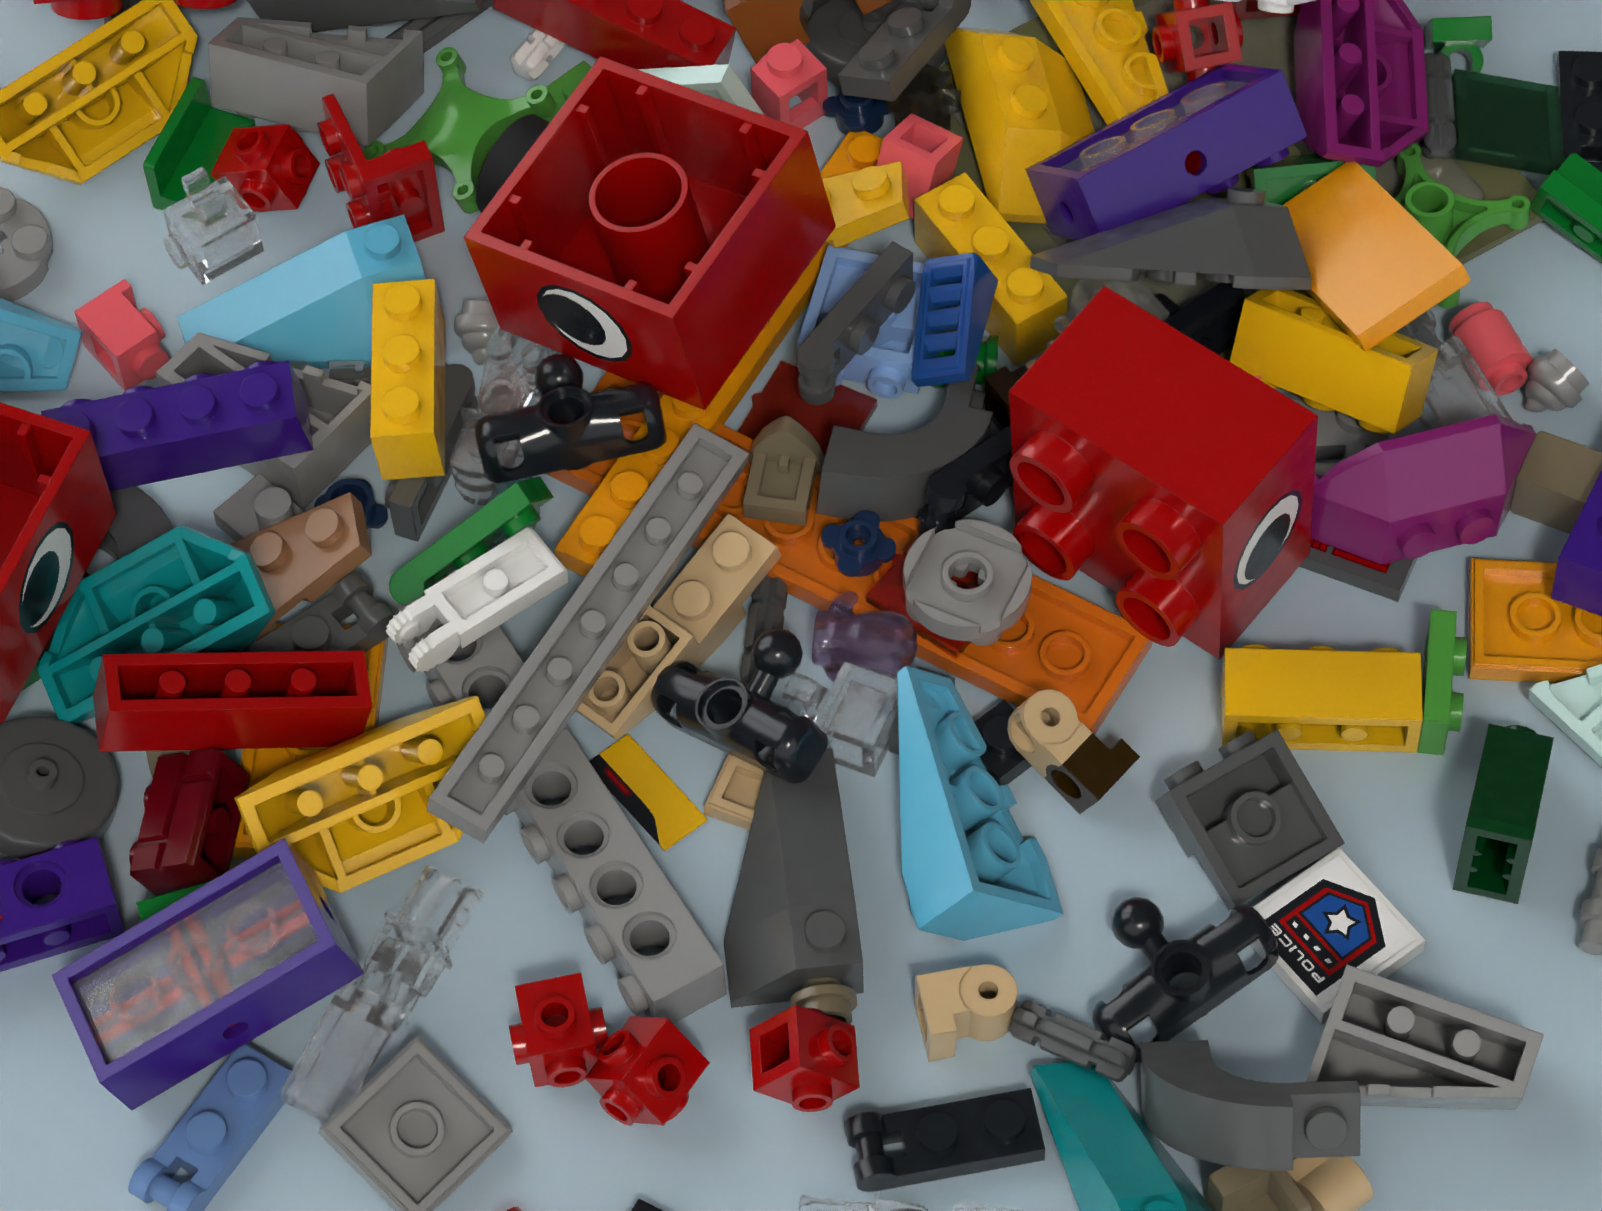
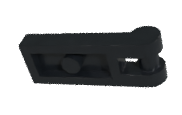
[1556,51,1602,172]
[917,425,1013,536]
[844,1088,1045,1192]

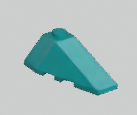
[1030,1062,1213,1211]

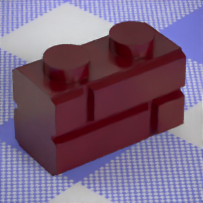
[129,748,251,897]

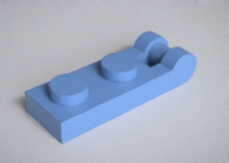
[128,1044,298,1211]

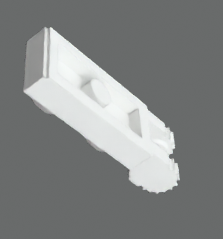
[385,527,569,673]

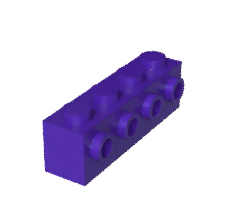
[41,361,313,492]

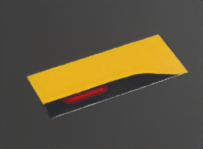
[589,734,708,851]

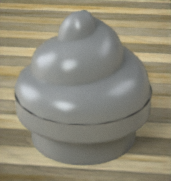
[454,300,514,365]
[1525,349,1589,413]

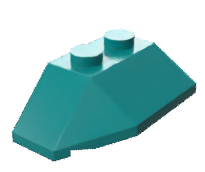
[37,525,276,724]

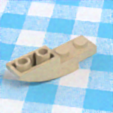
[576,513,782,740]

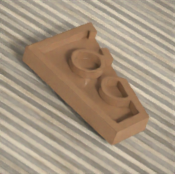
[230,492,372,652]

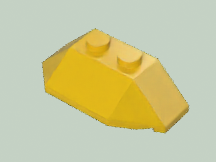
[0,0,198,185]
[945,27,1095,224]
[234,696,486,893]

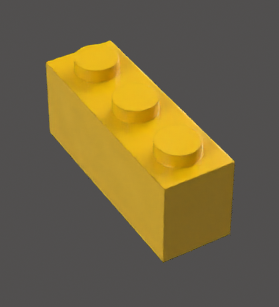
[914,172,1068,367]
[370,279,446,480]
[1229,289,1439,434]
[1221,644,1423,753]

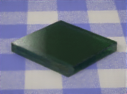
[1451,69,1564,175]

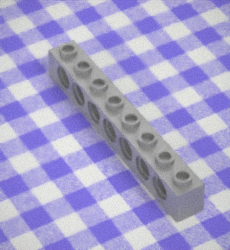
[397,596,727,1024]

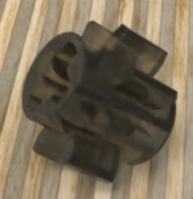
[886,63,961,131]

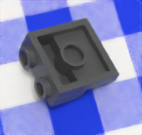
[1156,729,1345,910]

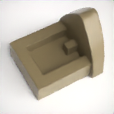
[743,416,825,526]

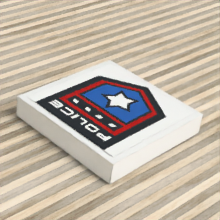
[1250,847,1426,1024]

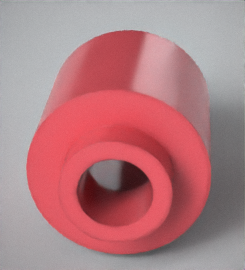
[1448,302,1533,396]

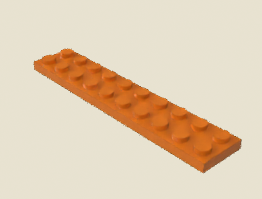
[545,372,1152,735]

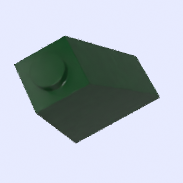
[1452,724,1554,904]

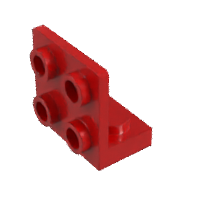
[317,93,445,242]

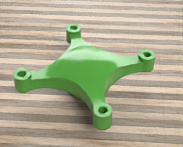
[363,47,557,214]
[1395,144,1530,308]

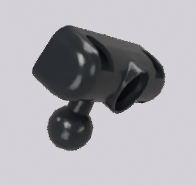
[475,354,667,483]
[651,628,828,784]
[1092,897,1279,1063]

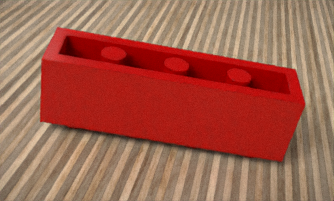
[493,0,736,69]
[93,651,372,752]

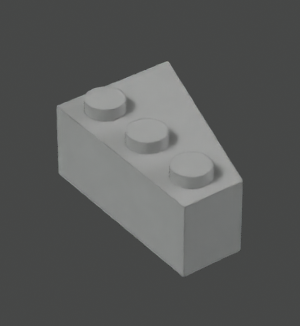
[208,17,424,146]
[156,332,372,510]
[1306,965,1544,1110]

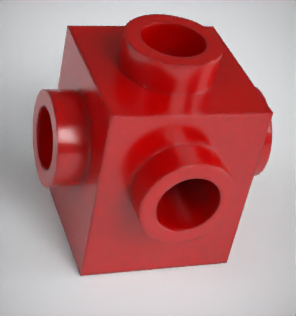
[1152,0,1243,82]
[210,124,320,213]
[509,972,608,1087]
[749,1005,860,1112]
[585,1016,710,1126]

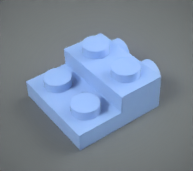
[797,245,925,399]

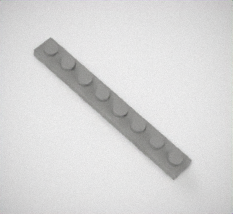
[427,423,749,844]

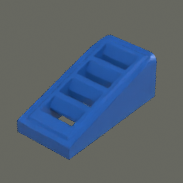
[911,253,998,387]

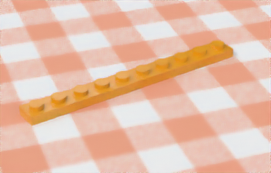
[554,131,883,577]

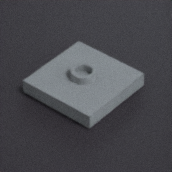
[318,1035,513,1211]

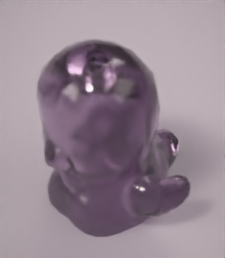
[812,591,918,685]

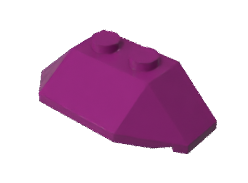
[1294,0,1429,167]
[1311,414,1536,565]

